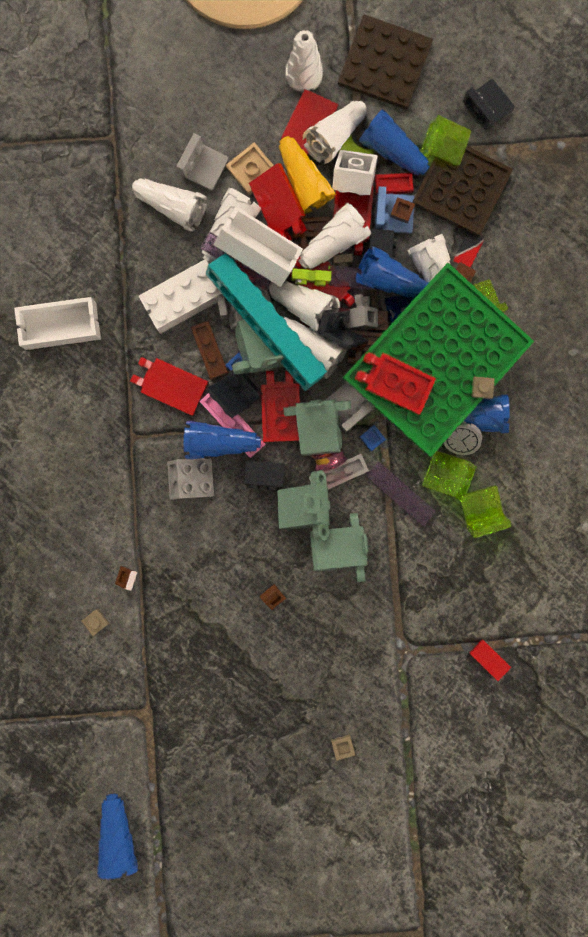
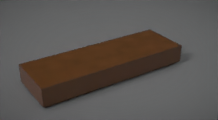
[191,321,228,381]

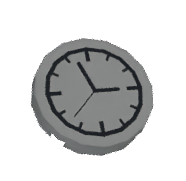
[444,421,482,455]

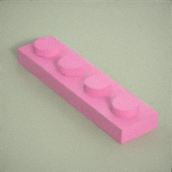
[200,393,266,458]

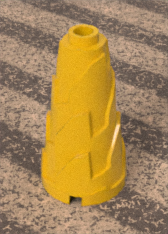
[279,136,336,214]

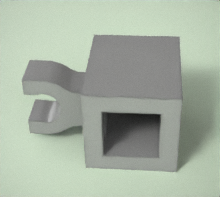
[348,294,378,331]

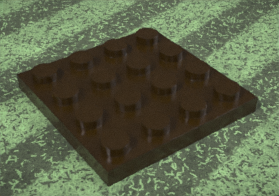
[338,14,433,110]
[412,136,513,237]

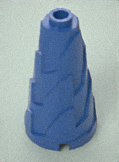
[359,109,430,176]
[356,246,428,299]
[464,394,509,434]
[184,421,261,460]
[97,793,138,879]

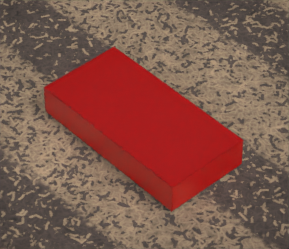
[375,173,414,195]
[469,639,511,681]

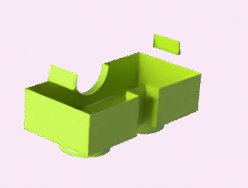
[291,265,331,286]

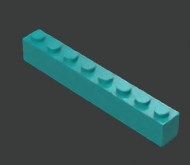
[205,253,327,391]

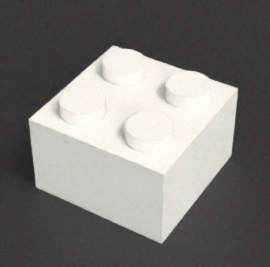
[332,150,377,195]

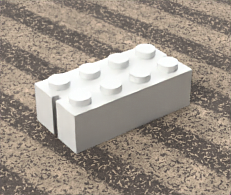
[213,207,303,287]
[139,259,224,334]
[14,297,101,350]

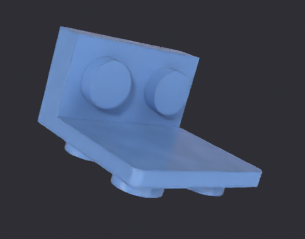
[375,186,414,234]

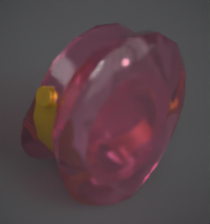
[310,450,347,472]

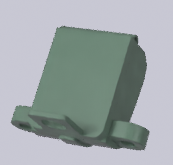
[232,320,284,374]
[283,399,352,456]
[277,470,330,541]
[310,513,368,582]

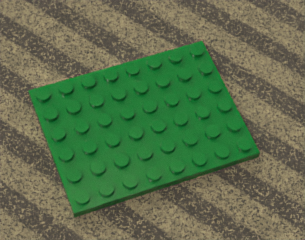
[343,262,534,457]

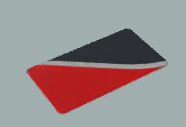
[453,232,484,267]

